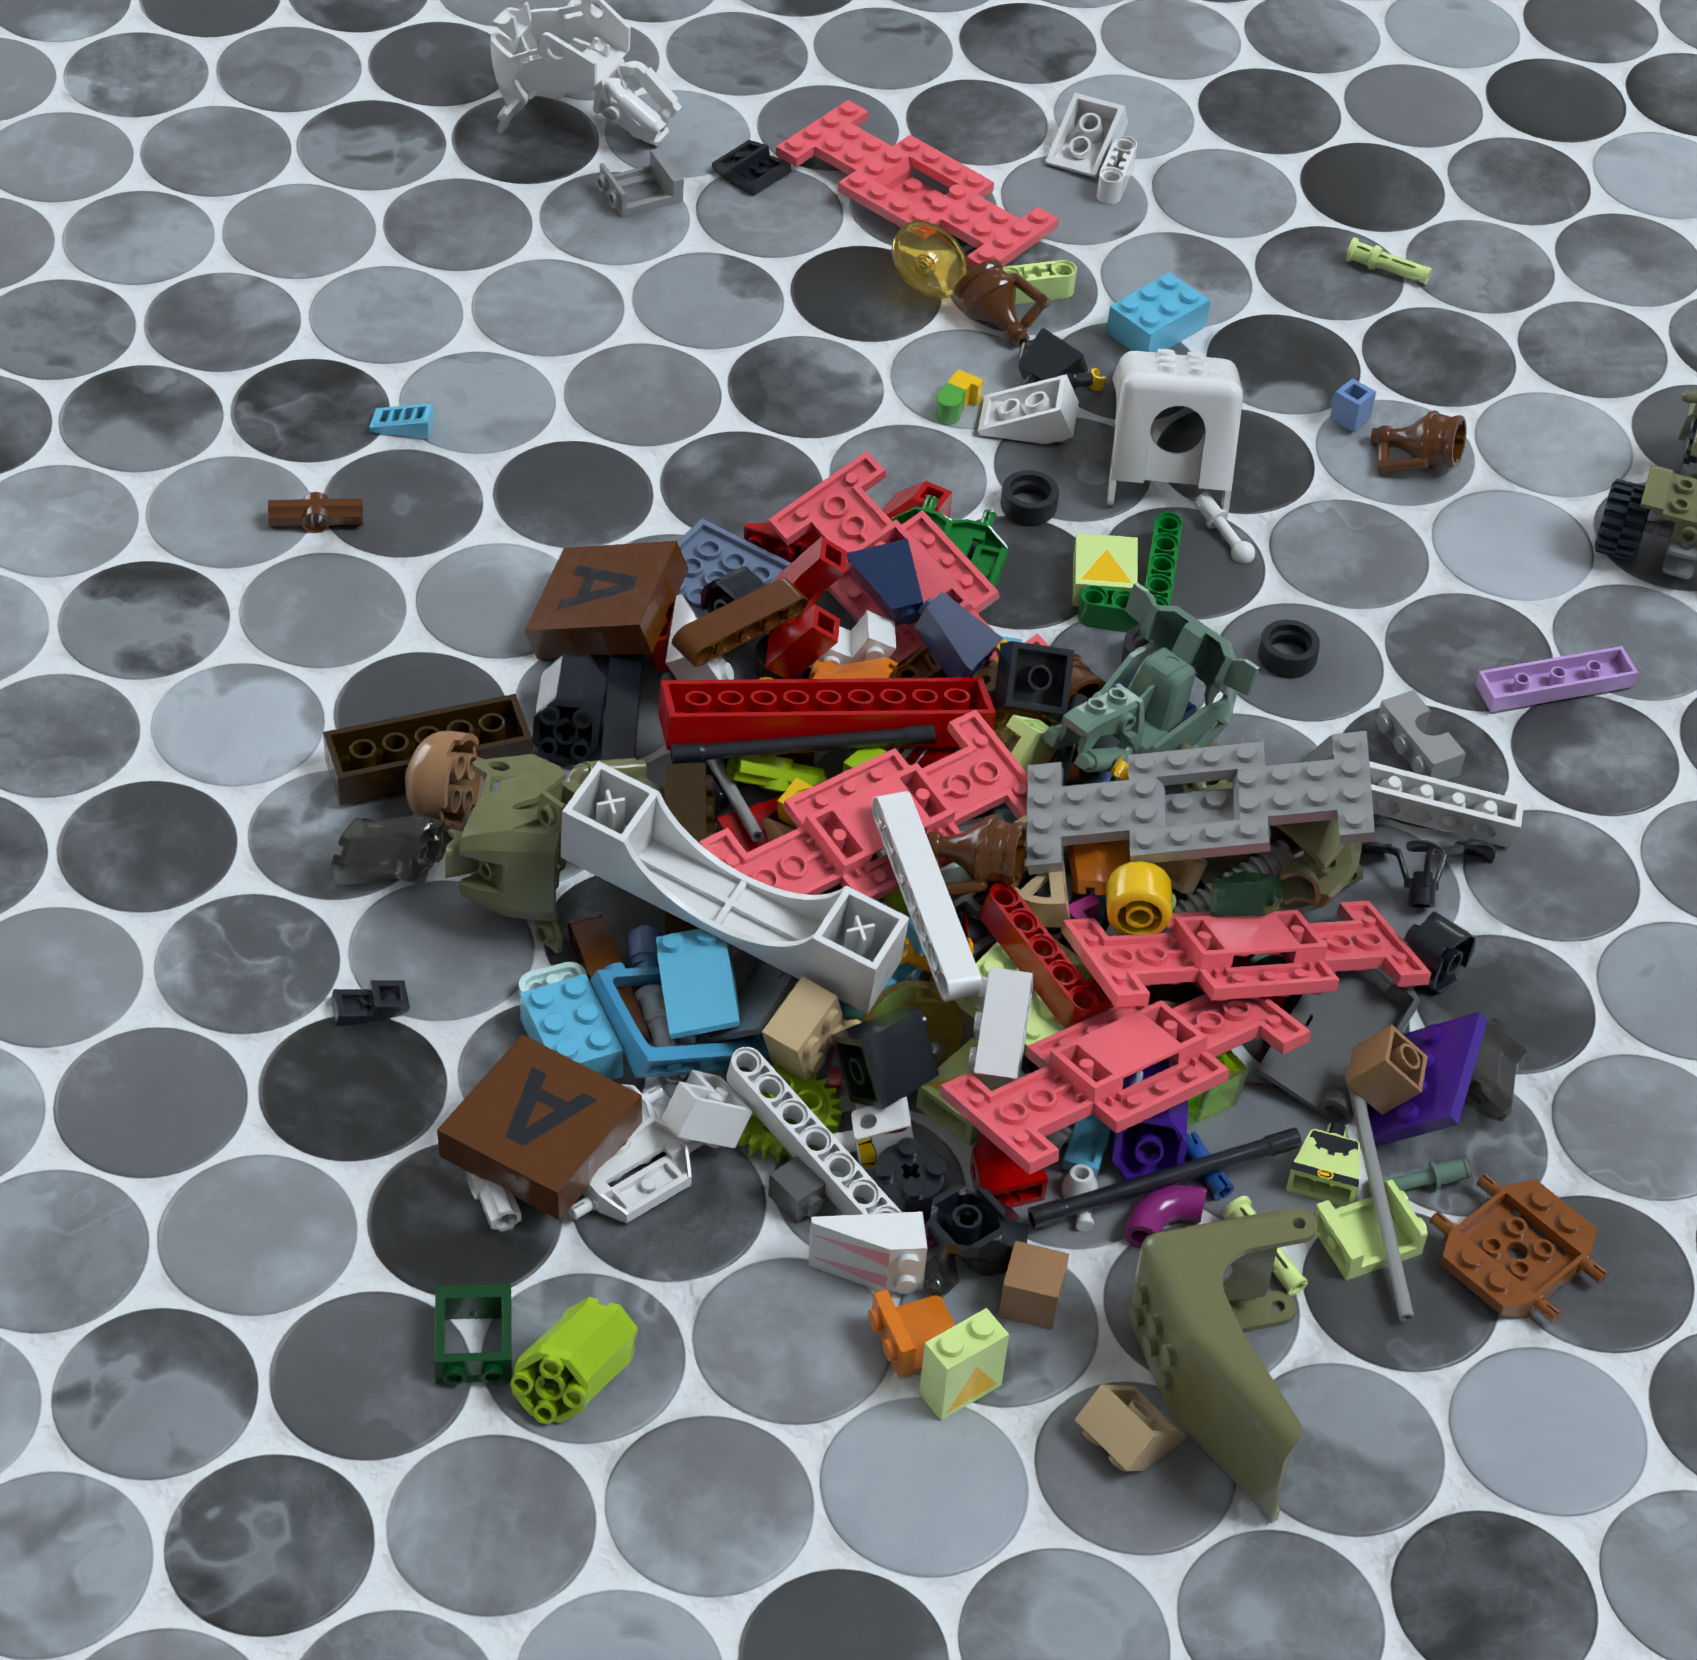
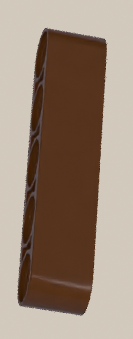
[671,577,808,667]
[567,914,649,1044]

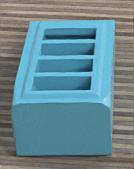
[369,404,435,440]

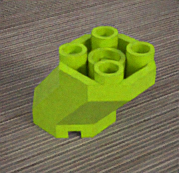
[510,1297,638,1424]

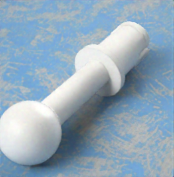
[1194,492,1255,564]

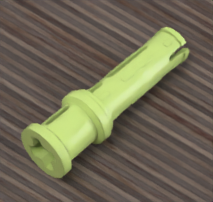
[1345,237,1432,285]
[1222,1196,1308,1296]

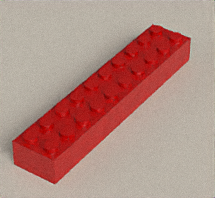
[658,677,996,750]

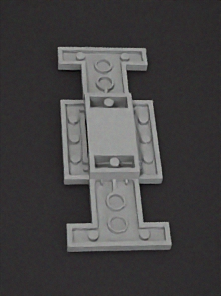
[1027,731,1376,875]

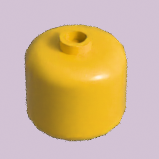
[1106,861,1173,935]

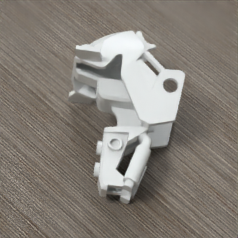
[490,0,682,147]

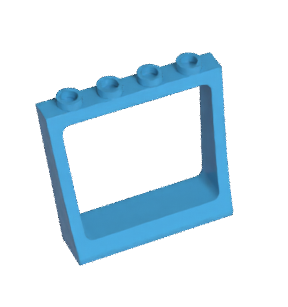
[590,961,771,1078]

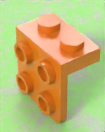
[868,1289,955,1378]

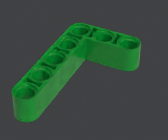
[1077,512,1183,633]

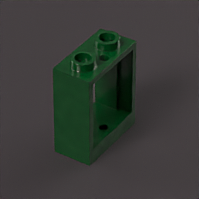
[434,1284,512,1385]

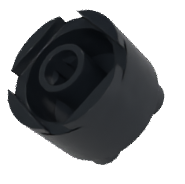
[701,566,768,613]
[1404,911,1476,993]
[873,1138,947,1224]

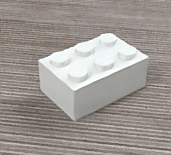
[968,967,1033,1088]

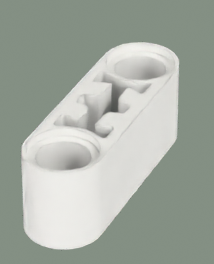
[1097,136,1137,204]

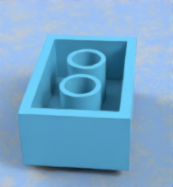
[1106,272,1210,353]
[520,974,624,1080]

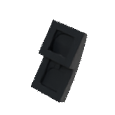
[331,980,410,1025]

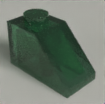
[1210,871,1283,917]

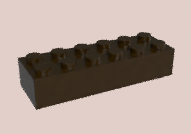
[323,694,533,806]
[665,763,716,935]

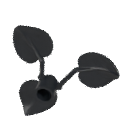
[1361,840,1496,908]

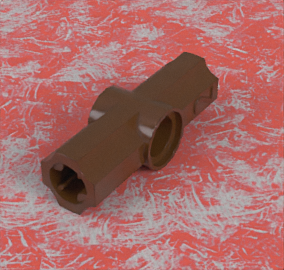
[268,492,363,533]

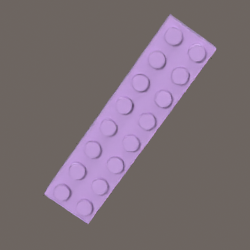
[1475,646,1638,712]

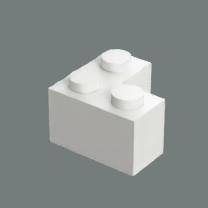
[810,611,896,668]
[661,1070,753,1149]

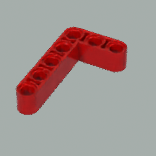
[979,883,1151,1029]

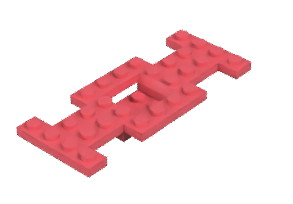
[776,100,1059,269]
[768,451,1049,704]
[699,709,1028,901]
[1061,901,1431,1009]
[940,981,1311,1175]

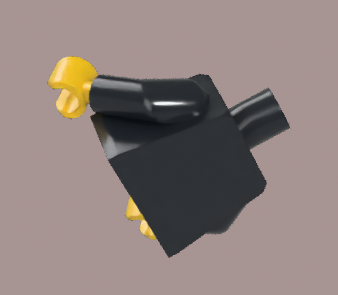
[1017,328,1107,391]

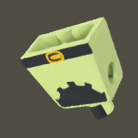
[1286,1122,1360,1206]

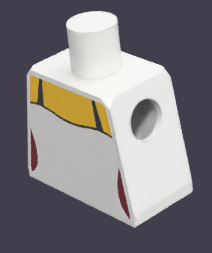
[833,1097,914,1169]

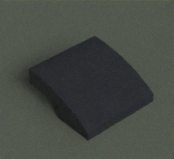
[712,140,792,195]

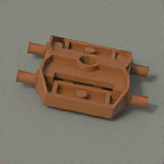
[1429,1173,1609,1324]

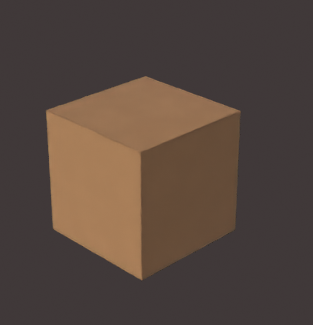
[1346,1024,1428,1115]
[998,1241,1069,1330]

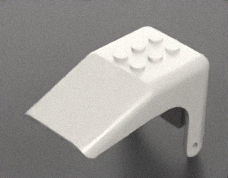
[1107,349,1243,512]

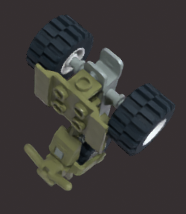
[1594,391,1697,579]

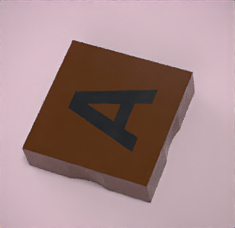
[524,541,689,659]
[437,1034,643,1220]

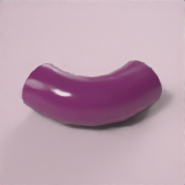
[1123,1185,1207,1248]

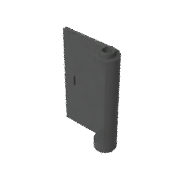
[1255,970,1420,1125]

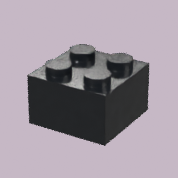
[993,641,1074,717]

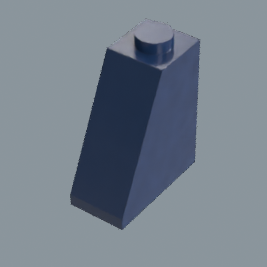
[847,539,924,625]
[915,591,1003,678]

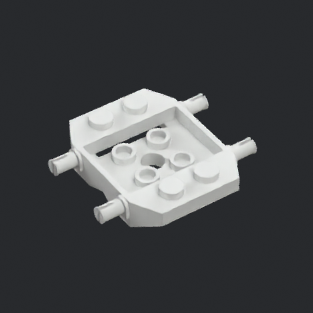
[568,1084,705,1223]

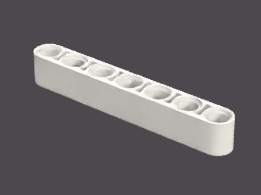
[872,791,981,1002]
[726,1047,902,1215]

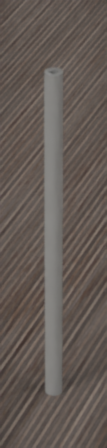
[661,673,764,842]
[1344,1066,1414,1322]

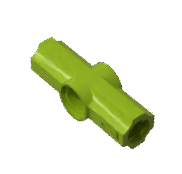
[726,755,827,793]

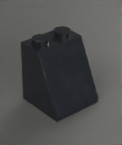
[831,1006,939,1109]

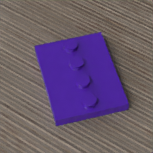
[1369,1011,1488,1147]

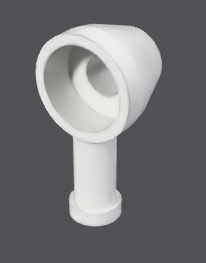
[1061,1164,1098,1232]

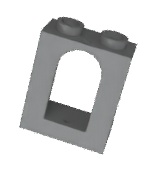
[597,148,684,218]

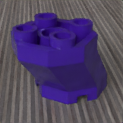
[1111,1062,1189,1180]

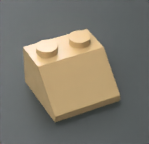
[1074,1384,1186,1472]

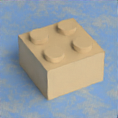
[762,976,846,1081]

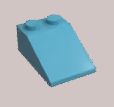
[656,928,741,1039]

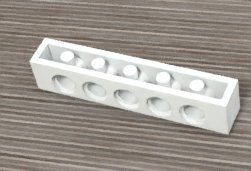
[1333,753,1524,848]

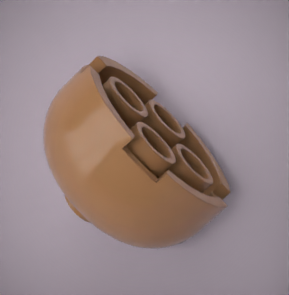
[405,731,483,832]

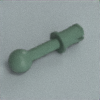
[1367,1157,1471,1197]

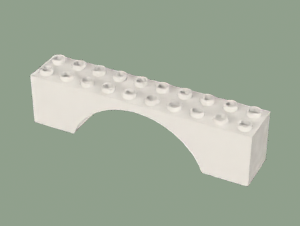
[561,761,909,1014]

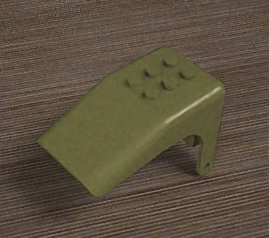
[1128,1208,1318,1522]

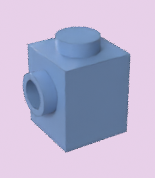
[1330,378,1376,432]

